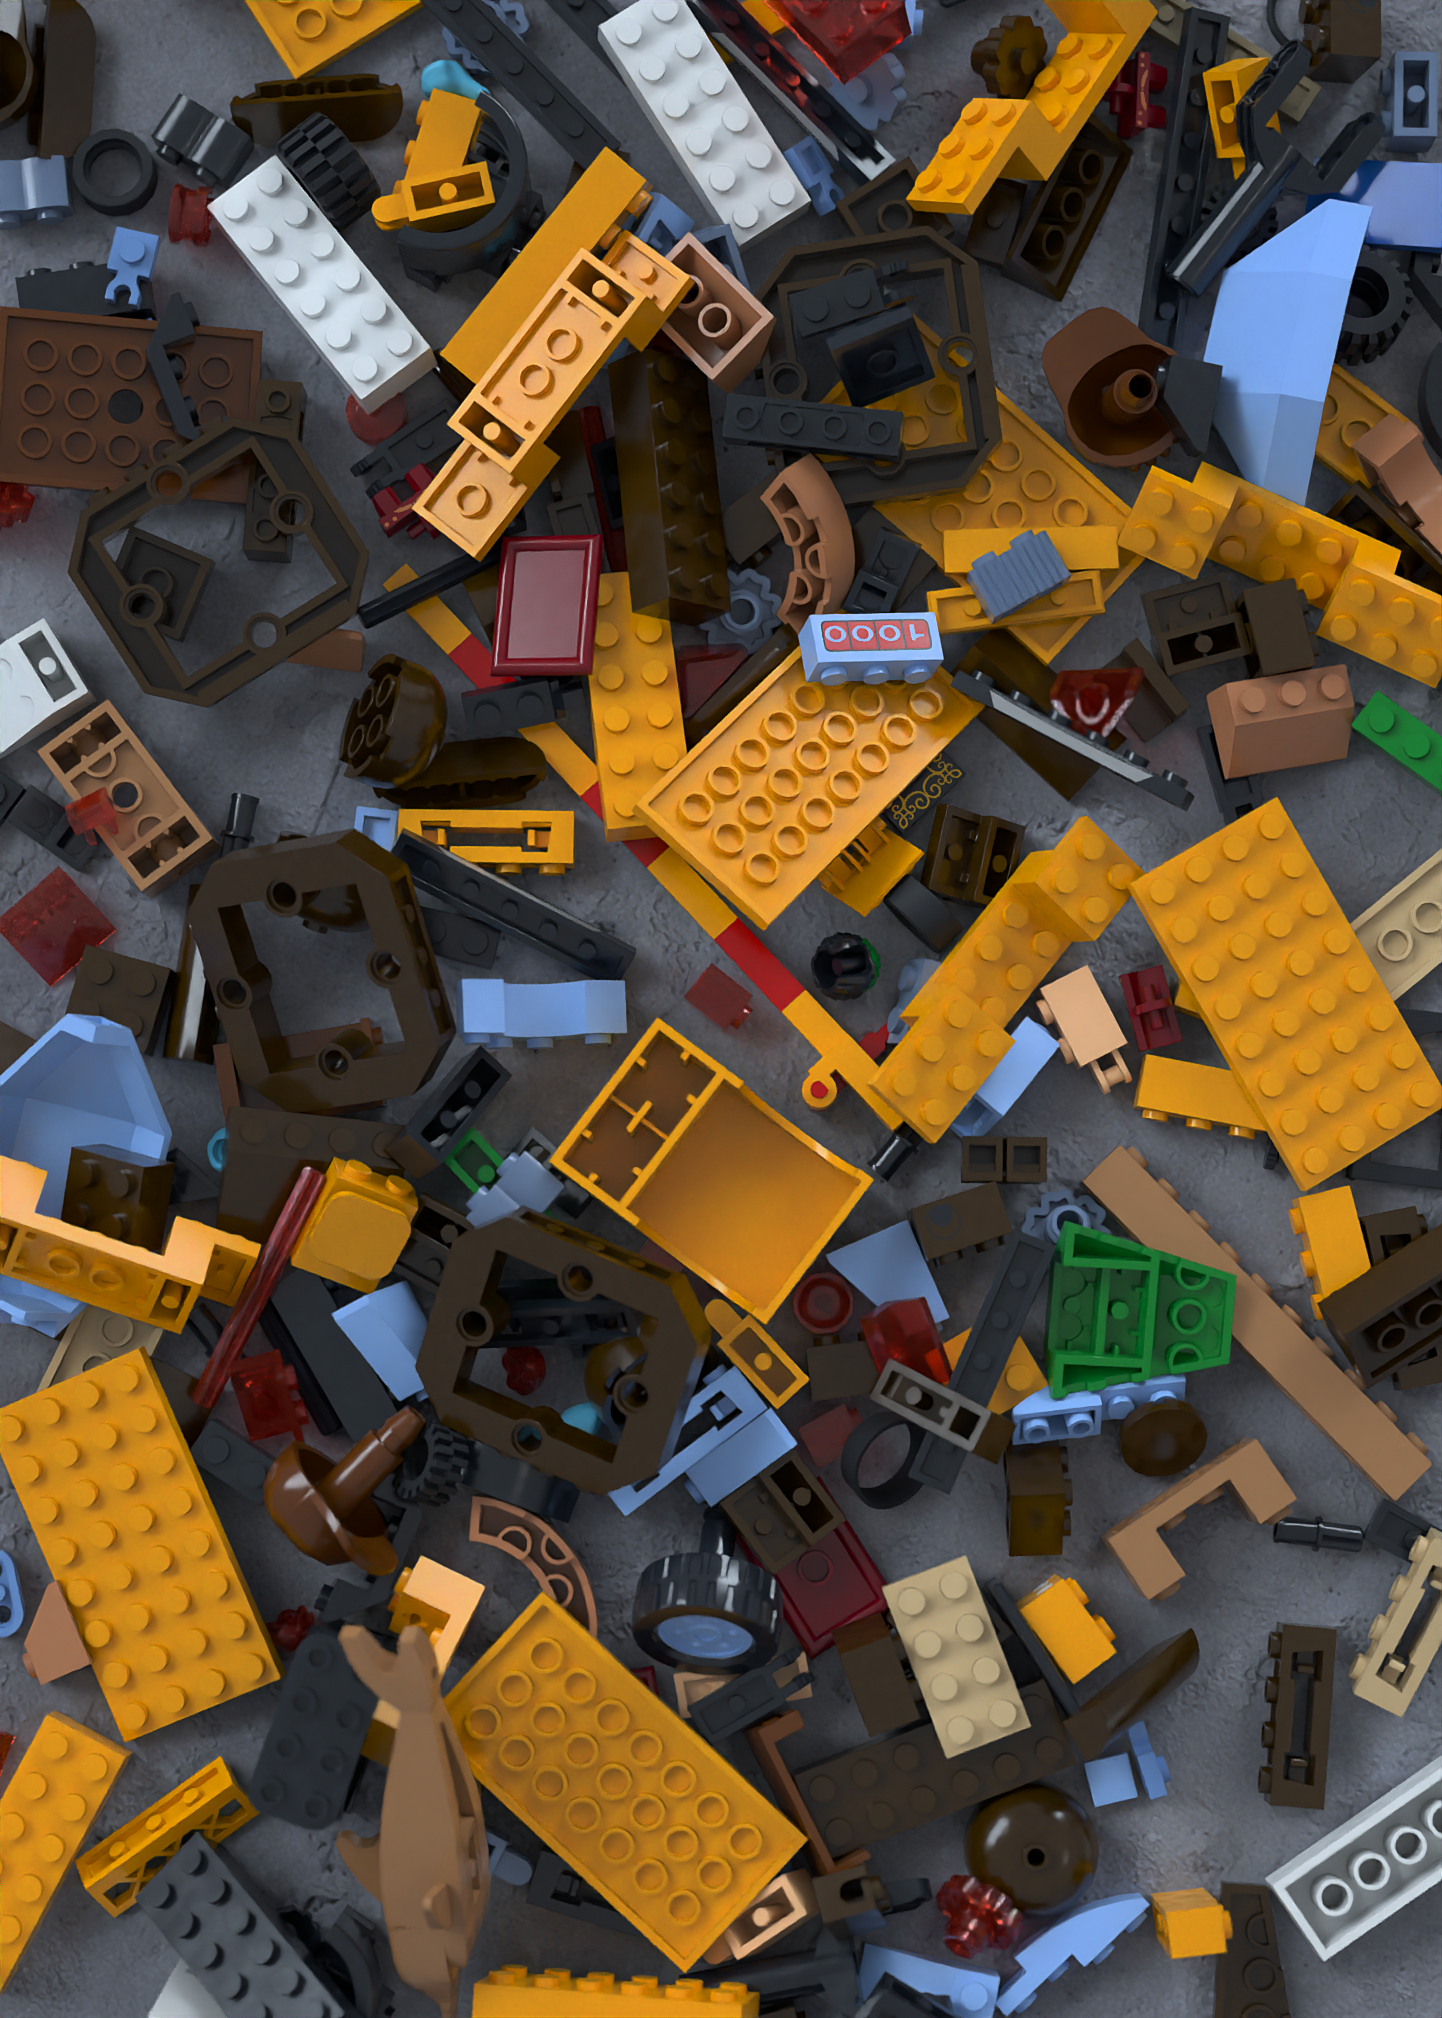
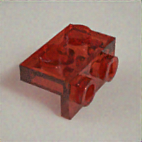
[228,1349,310,1442]

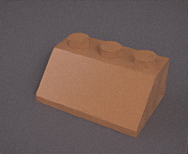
[661,232,777,393]
[1206,664,1355,780]

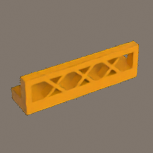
[75,1756,261,1918]

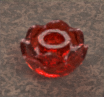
[501,1346,546,1396]
[265,1605,315,1653]

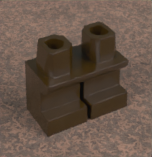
[961,1136,1047,1184]

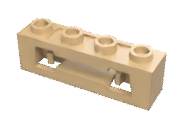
[1348,1527,1442,1718]

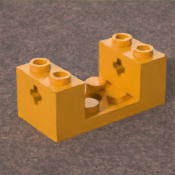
[360,1555,486,1768]

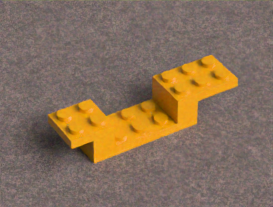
[906,0,1158,215]
[412,229,695,562]
[1116,461,1442,688]
[866,816,1145,1144]
[0,1155,261,1334]

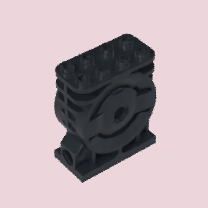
[248,1618,400,1831]

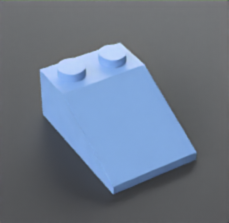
[860,1942,1000,2018]

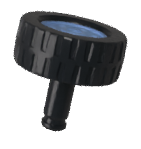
[631,1504,784,1676]

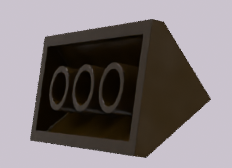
[1001,113,1134,302]
[1325,480,1442,596]
[950,628,1127,802]

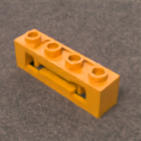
[398,809,576,876]

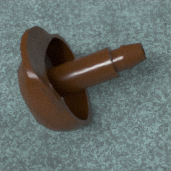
[1041,306,1179,472]
[263,1405,426,1576]

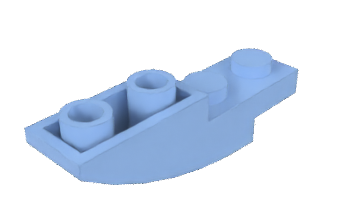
[1011,1373,1186,1445]
[995,1892,1150,2016]

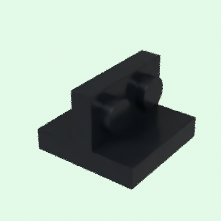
[824,301,936,408]

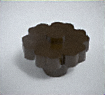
[970,15,1048,100]

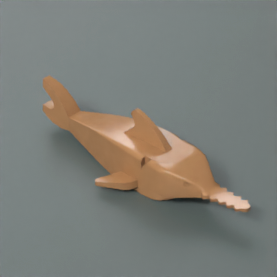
[335,1626,491,2018]

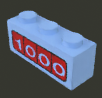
[798,612,944,686]

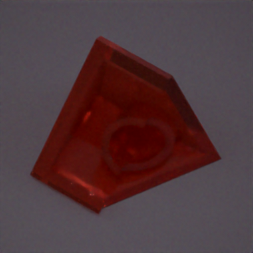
[1049,667,1145,738]

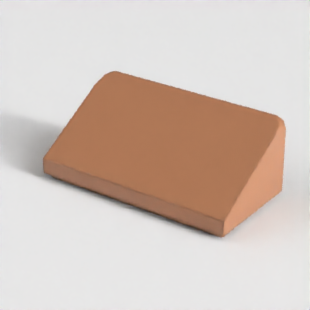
[276,628,367,672]

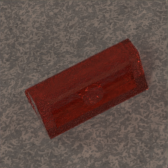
[859,1297,953,1383]

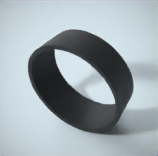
[841,1411,928,1509]

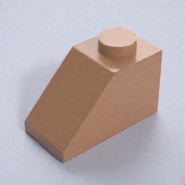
[22,1580,94,1685]

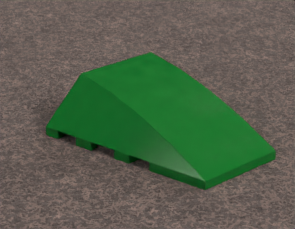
[1043,1220,1237,1399]

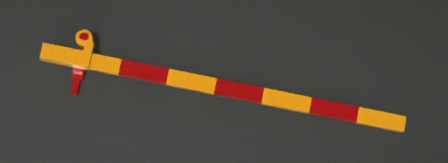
[382,564,905,1133]

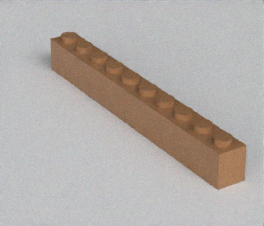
[1079,1145,1433,1501]

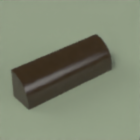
[162,884,220,1065]
[1062,1627,1200,1762]

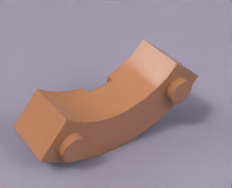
[1351,413,1442,559]
[760,453,855,635]
[469,1494,599,1639]

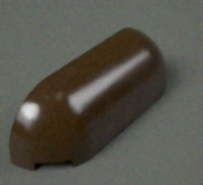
[27,0,96,159]
[230,74,403,148]
[684,622,800,752]
[373,736,547,810]

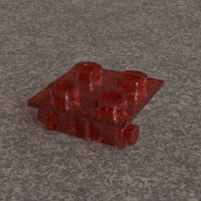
[0,866,117,987]

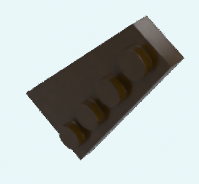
[1212,1881,1292,2018]

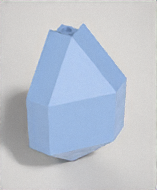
[1203,198,1372,507]
[0,1013,172,1338]

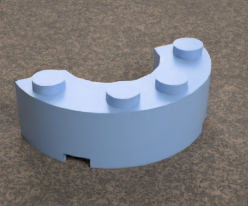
[455,979,627,1049]

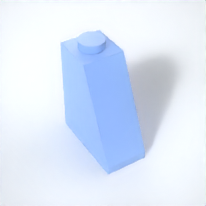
[949,1016,1060,1138]
[825,1220,950,1340]
[332,1280,429,1402]
[683,1407,798,1507]

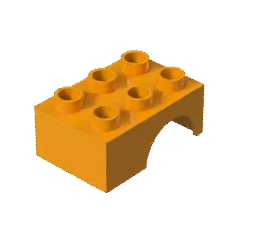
[549,1017,874,1326]

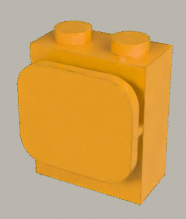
[289,1157,418,1294]

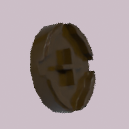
[1118,1399,1208,1477]

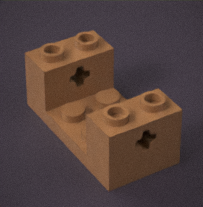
[37,699,221,900]
[1099,1437,1297,1601]

